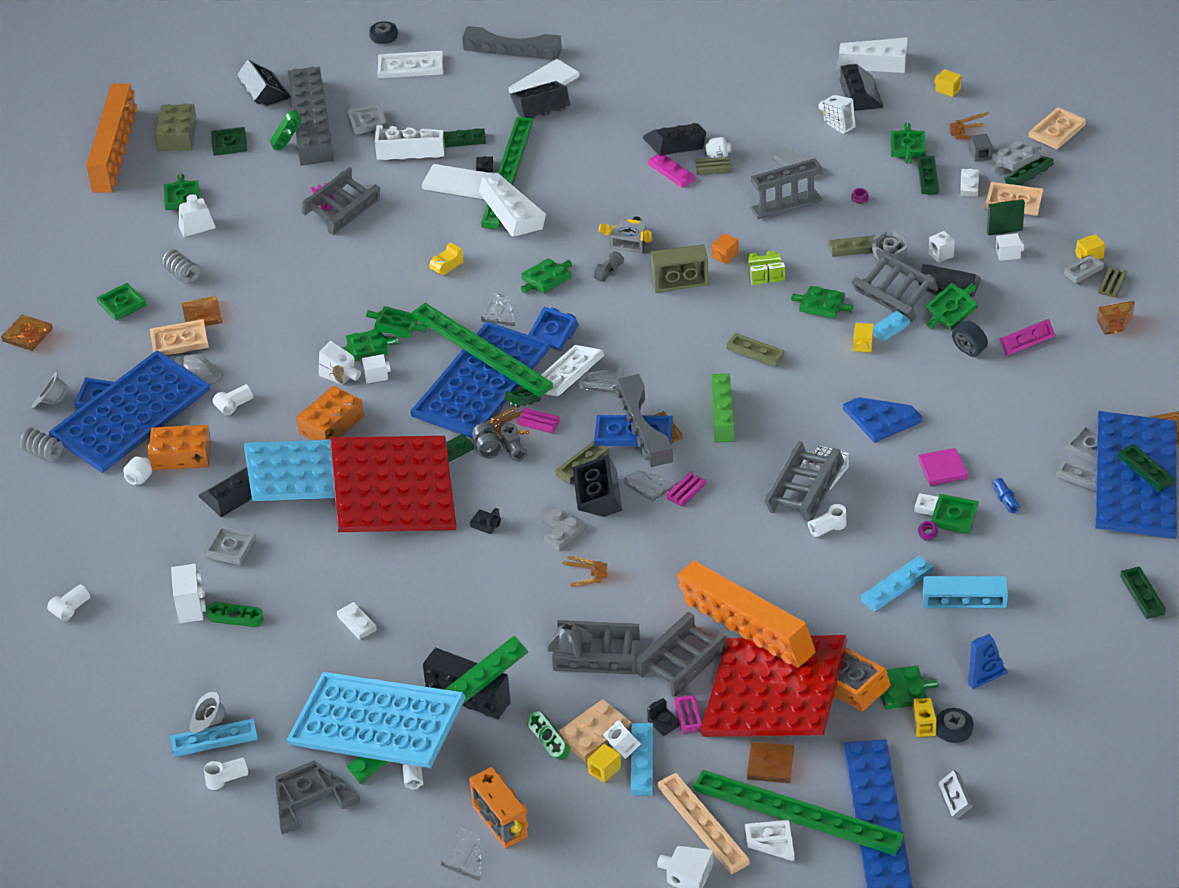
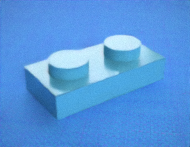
[873,311,910,342]

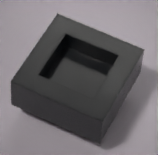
[476,156,493,173]

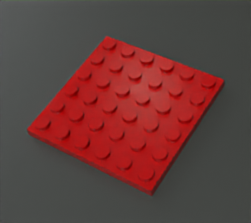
[330,436,457,533]
[700,635,848,737]

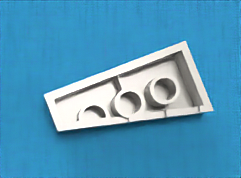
[839,37,908,73]
[375,125,445,161]
[479,173,546,237]

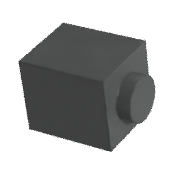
[969,133,993,162]

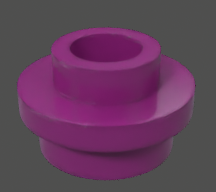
[851,188,869,204]
[918,521,938,540]

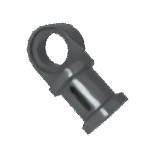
[594,251,624,282]

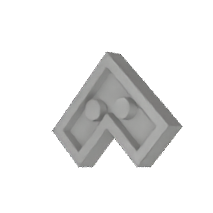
[542,506,585,551]

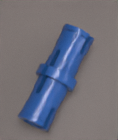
[992,478,1021,513]

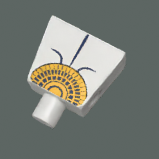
[319,341,361,385]

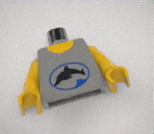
[598,216,653,254]

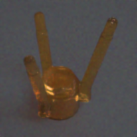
[950,112,989,140]
[486,407,530,437]
[563,555,608,587]

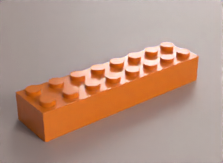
[86,83,138,192]
[677,560,816,668]

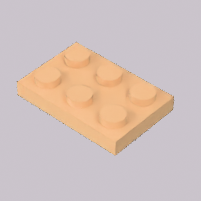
[1029,107,1087,150]
[985,182,1044,216]
[150,319,209,356]
[559,699,632,762]

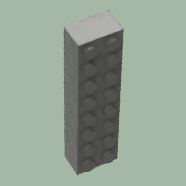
[288,66,334,165]

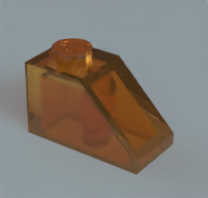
[1097,300,1135,335]

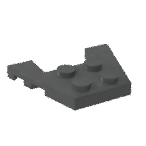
[275,760,360,835]

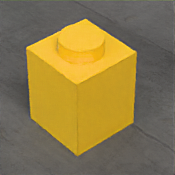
[934,69,962,97]
[1075,234,1105,260]
[853,323,874,352]
[587,744,621,783]

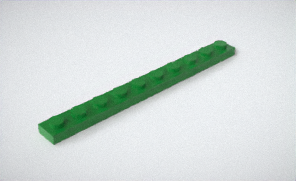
[481,117,533,229]
[412,303,553,398]
[346,635,529,784]
[693,770,904,856]

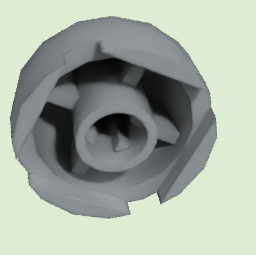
[872,231,908,265]

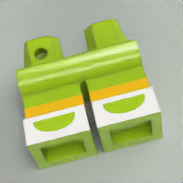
[748,250,785,285]

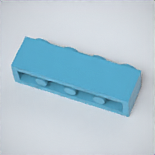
[923,576,1008,608]

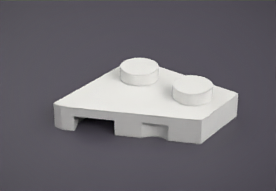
[745,820,794,861]

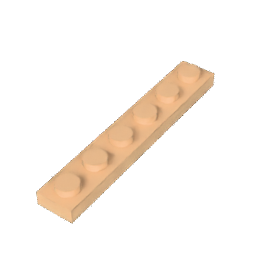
[658,773,750,875]

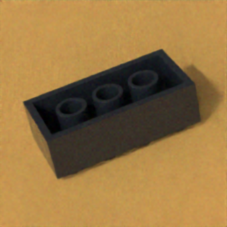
[422,647,511,720]

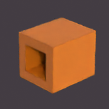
[712,233,739,264]

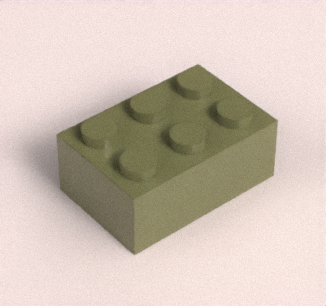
[155,104,197,152]
[651,244,709,293]

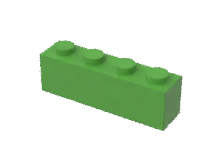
[711,373,734,442]

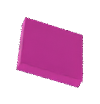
[918,448,968,486]

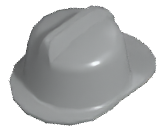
[183,354,223,385]
[31,371,69,408]
[189,691,225,733]

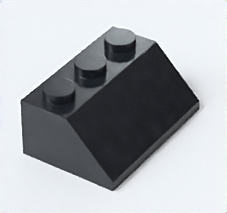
[237,60,291,106]
[840,64,883,111]
[510,81,571,119]
[643,123,706,156]
[918,264,981,297]
[572,455,623,517]
[199,467,252,517]

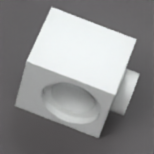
[928,231,955,263]
[603,720,641,759]

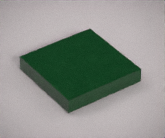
[212,127,247,156]
[987,199,1025,235]

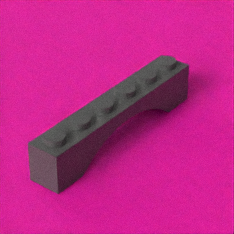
[462,26,562,60]
[615,374,673,467]

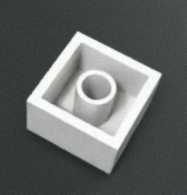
[171,564,206,624]

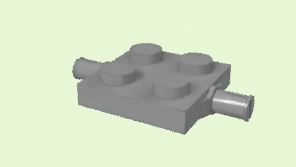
[990,141,1042,172]

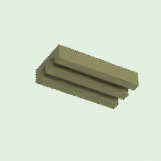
[695,157,731,175]
[1098,267,1127,297]

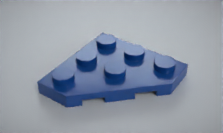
[843,397,923,443]

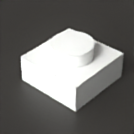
[914,493,939,516]

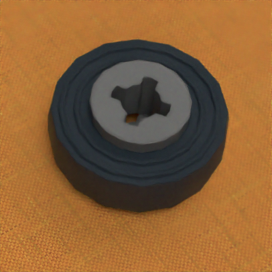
[369,21,398,44]
[936,708,974,743]

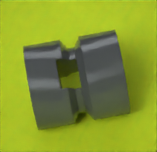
[472,422,502,459]

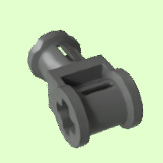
[500,423,527,462]

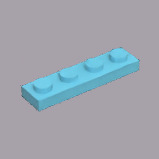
[861,556,933,612]
[170,718,258,757]
[631,723,653,796]

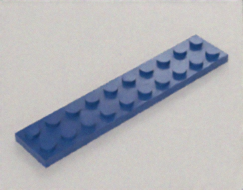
[844,739,913,888]

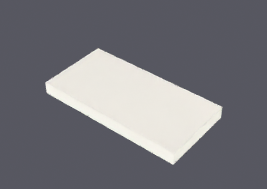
[378,51,443,79]
[509,59,579,93]
[422,164,493,200]
[541,345,604,397]

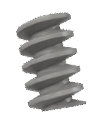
[162,249,200,284]
[20,427,63,462]

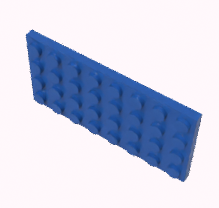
[410,321,551,438]
[49,350,210,473]
[1095,411,1177,539]

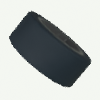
[952,321,988,357]

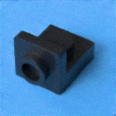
[470,508,501,534]
[647,698,680,736]

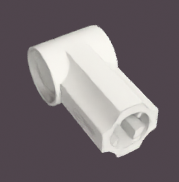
[213,384,253,416]
[808,504,847,537]
[48,584,90,621]
[204,758,248,790]
[402,764,423,790]

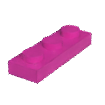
[648,154,695,188]
[999,319,1056,356]

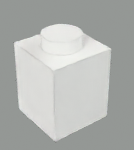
[996,234,1024,261]
[362,354,391,384]

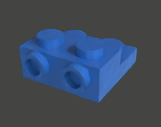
[528,306,579,351]

